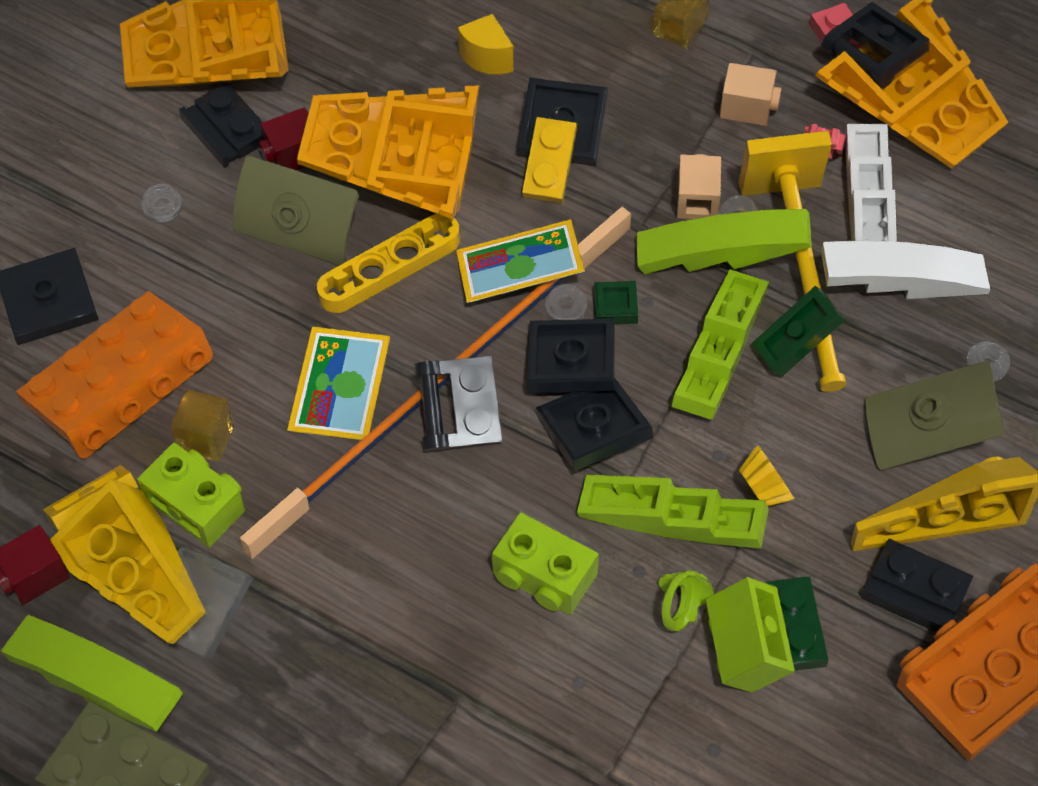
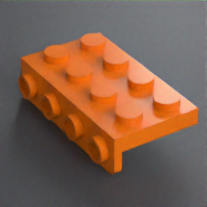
[15,291,213,459]
[896,563,1038,762]

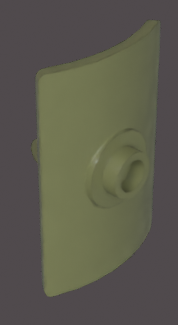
[233,156,359,265]
[866,361,1006,470]

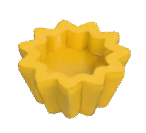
[739,445,794,506]

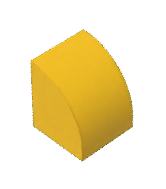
[457,14,514,75]

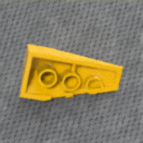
[850,457,1038,552]
[50,479,206,644]

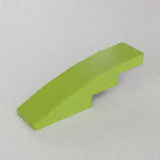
[637,209,812,274]
[672,269,769,420]
[577,475,769,548]
[1,615,183,732]

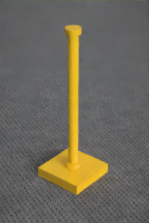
[738,131,846,392]

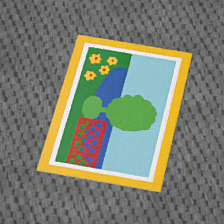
[456,219,585,303]
[287,327,390,440]

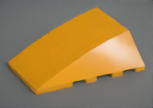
[120,0,289,87]
[815,0,1009,169]
[297,85,479,219]

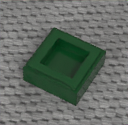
[594,281,638,325]

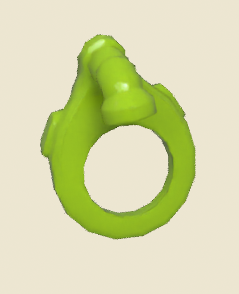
[659,570,714,632]

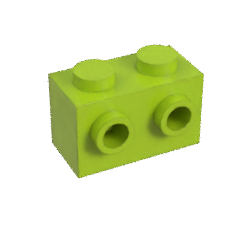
[137,442,245,548]
[492,512,599,616]
[706,577,795,693]

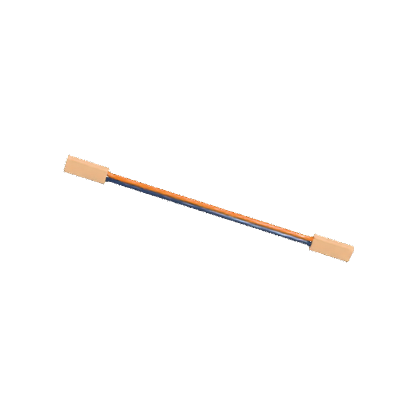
[240,207,631,559]

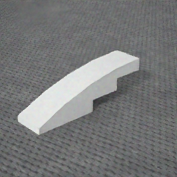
[845,124,897,242]
[821,241,990,299]

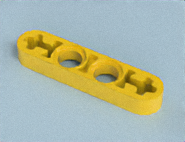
[317,214,460,313]

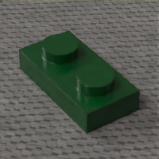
[752,286,845,377]
[765,576,829,671]

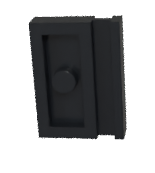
[179,82,263,168]
[861,538,974,633]

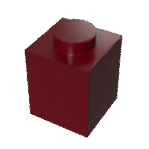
[258,107,309,171]
[0,525,70,606]

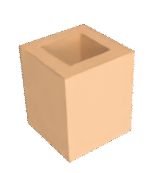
[720,63,782,126]
[677,154,721,219]

